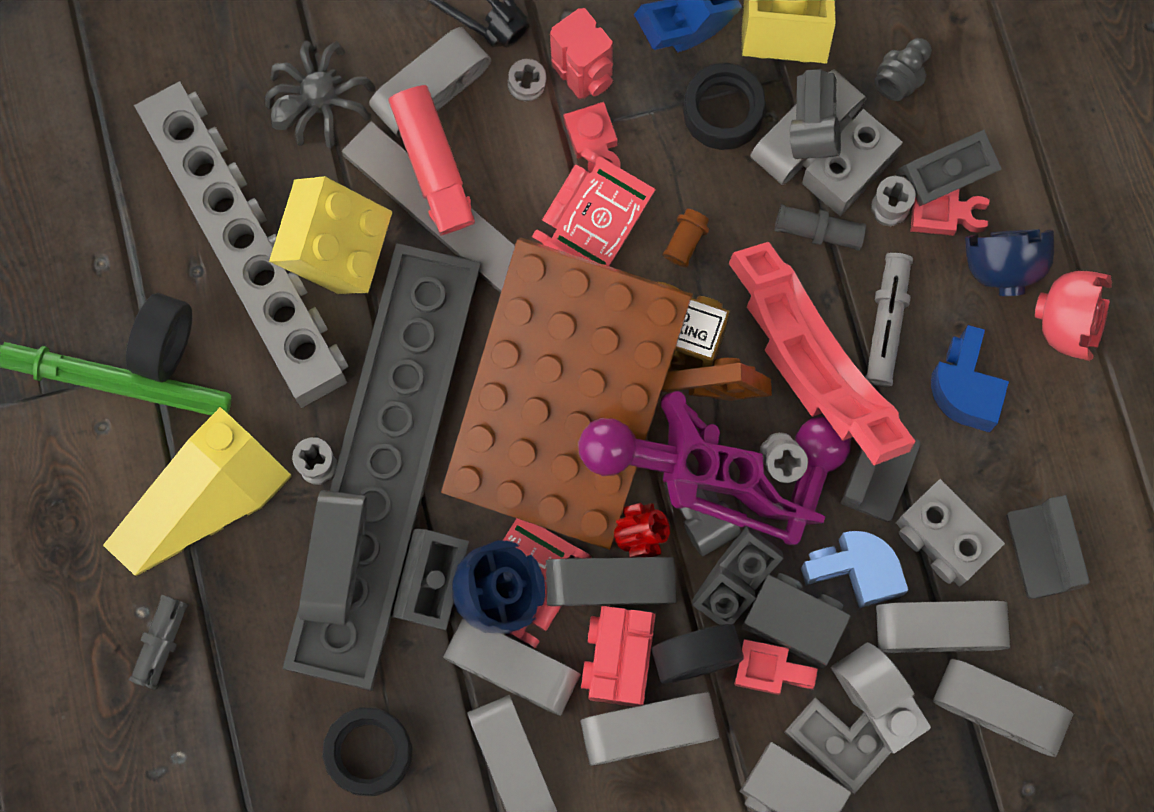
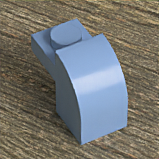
[801,531,908,608]

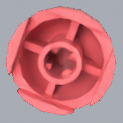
[1035,271,1112,361]

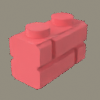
[550,8,613,99]
[581,606,656,707]

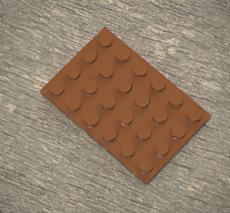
[441,238,693,550]

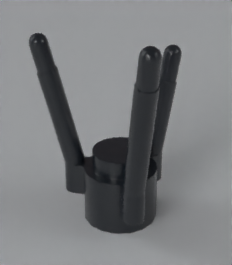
[428,0,530,48]

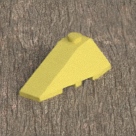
[103,407,292,576]

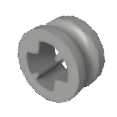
[508,59,546,101]

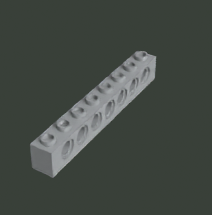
[134,81,349,408]

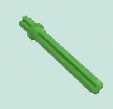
[0,342,232,416]

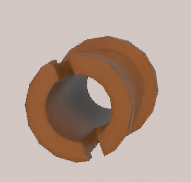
[662,209,709,268]

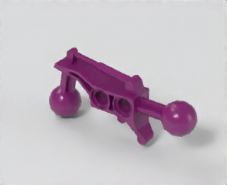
[578,391,851,545]

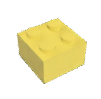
[269,176,393,294]

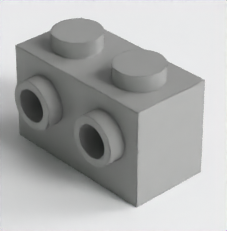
[802,109,903,217]
[896,479,1005,587]

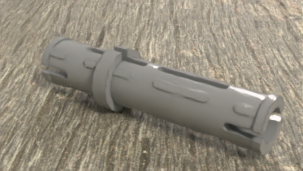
[865,253,913,387]

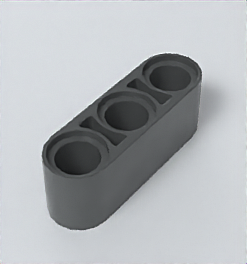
[299,490,367,626]
[546,557,676,606]

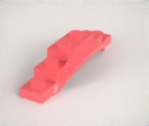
[729,242,916,465]

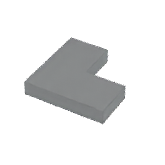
[784,698,891,795]

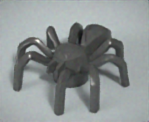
[265,41,376,148]

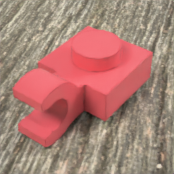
[735,639,818,695]

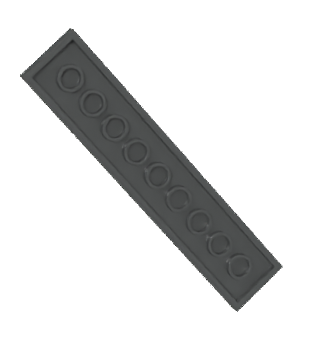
[282,243,481,691]

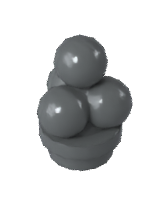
[874,38,932,101]

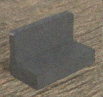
[895,130,1002,206]
[840,438,921,522]
[1006,495,1090,599]

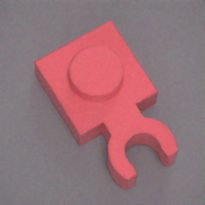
[563,102,620,173]
[911,189,989,236]

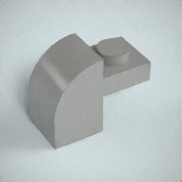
[831,642,931,754]

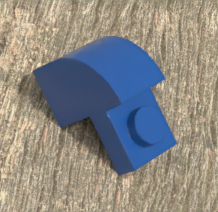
[634,0,742,52]
[931,325,1009,432]

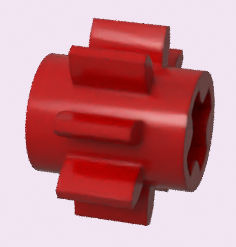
[614,502,670,558]

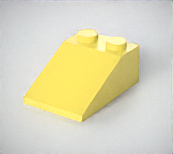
[742,0,836,63]

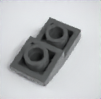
[692,526,783,625]

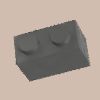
[391,529,469,630]
[741,573,851,669]

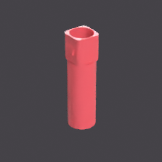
[388,85,475,236]

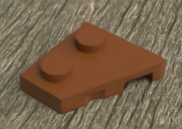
[662,358,772,401]

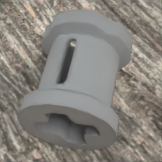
[871,176,916,227]
[760,432,808,483]
[292,437,338,485]

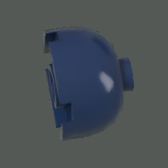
[965,229,1054,296]
[452,540,545,633]

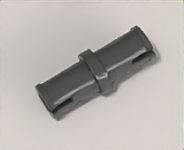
[774,204,866,251]
[129,594,189,690]

